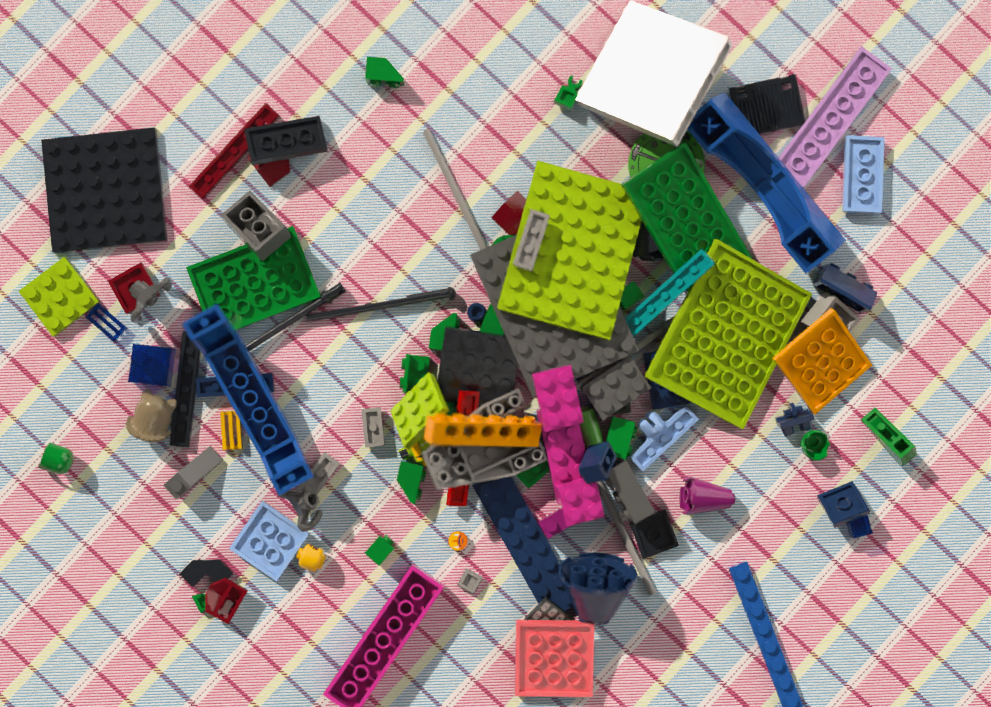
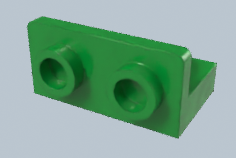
[399,354,430,393]

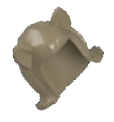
[126,389,177,443]

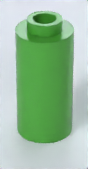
[579,405,604,450]

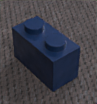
[578,441,617,484]

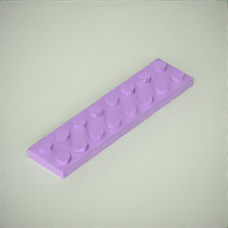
[778,46,892,188]

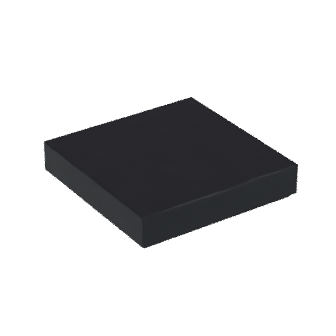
[629,509,679,559]

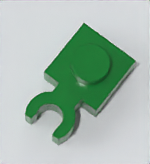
[554,75,582,111]

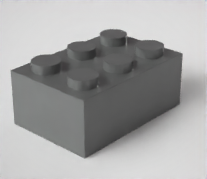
[221,191,291,261]
[581,356,651,421]
[604,460,655,523]

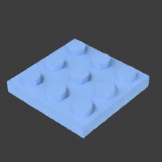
[229,501,310,582]

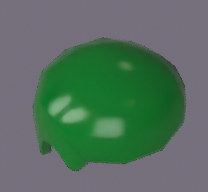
[800,430,830,461]

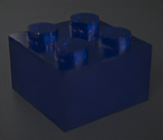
[128,344,176,387]

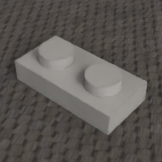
[361,407,385,447]

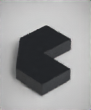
[179,559,234,587]

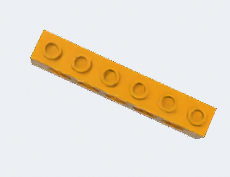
[424,413,542,447]

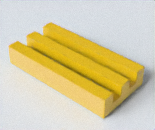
[220,411,243,450]

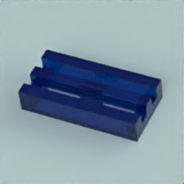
[86,303,128,343]

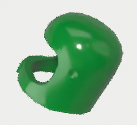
[38,442,74,475]

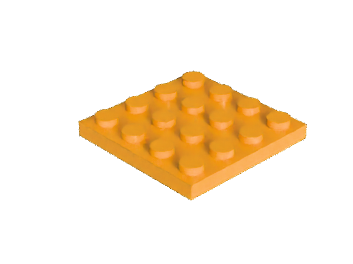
[772,308,872,415]

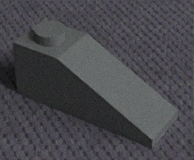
[163,446,223,500]

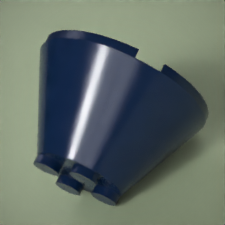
[558,552,637,625]

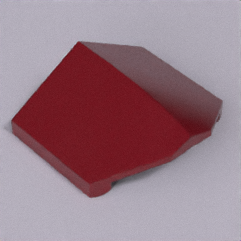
[247,155,290,187]
[491,191,526,235]
[205,577,248,624]

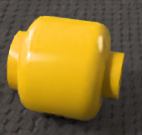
[296,544,326,572]

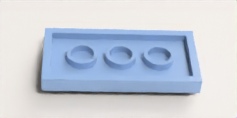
[842,135,885,214]

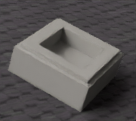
[457,568,483,594]

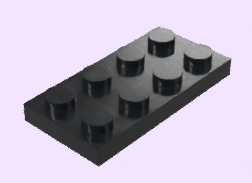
[244,116,328,165]

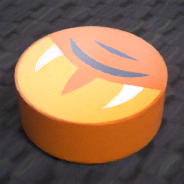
[448,531,468,551]

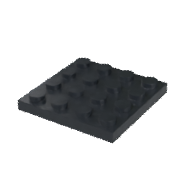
[437,326,518,408]

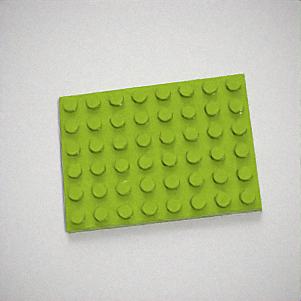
[497,160,642,341]
[644,239,812,429]

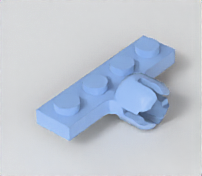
[629,405,699,472]

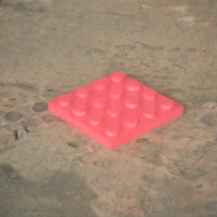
[515,620,595,697]

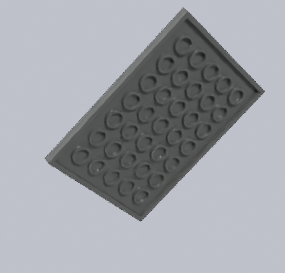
[470,235,639,397]

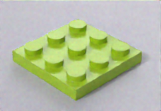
[18,257,100,337]
[391,372,449,450]

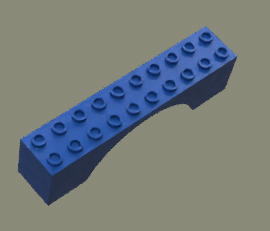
[687,92,846,274]

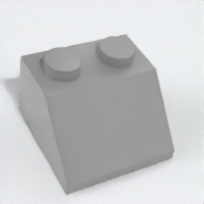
[801,292,860,332]

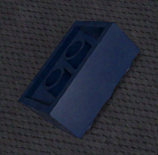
[812,263,877,314]

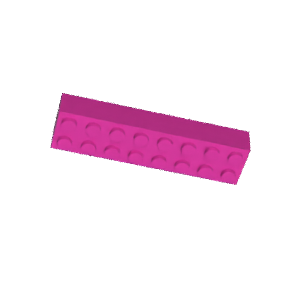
[323,563,445,707]

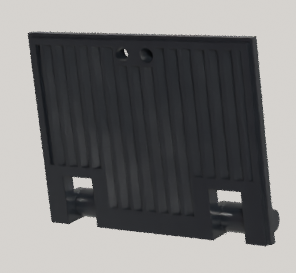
[729,74,805,134]

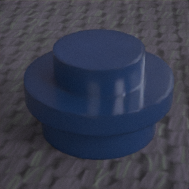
[467,303,486,322]

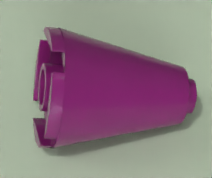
[679,476,735,515]

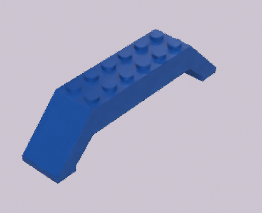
[182,304,314,495]

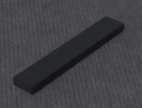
[170,331,201,447]

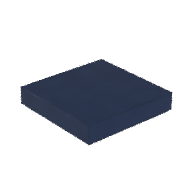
[817,481,870,528]

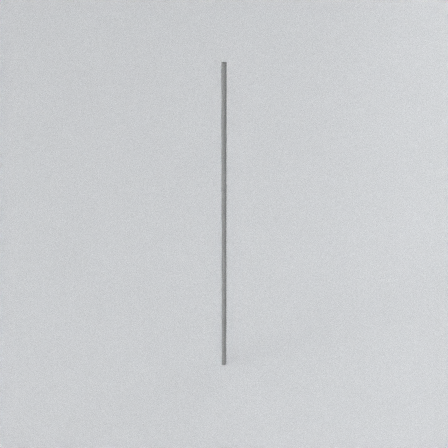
[423,129,656,595]

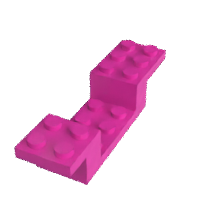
[532,365,604,526]

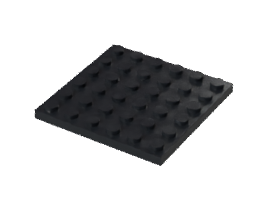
[41,127,168,253]

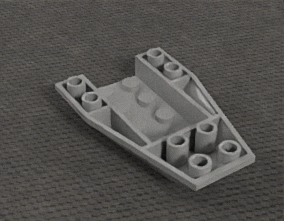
[422,389,548,490]

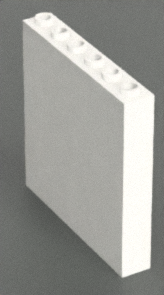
[576,1,733,147]

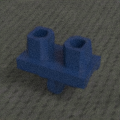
[775,402,814,436]

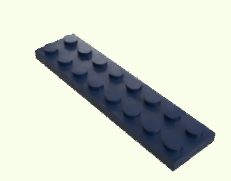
[472,476,573,611]

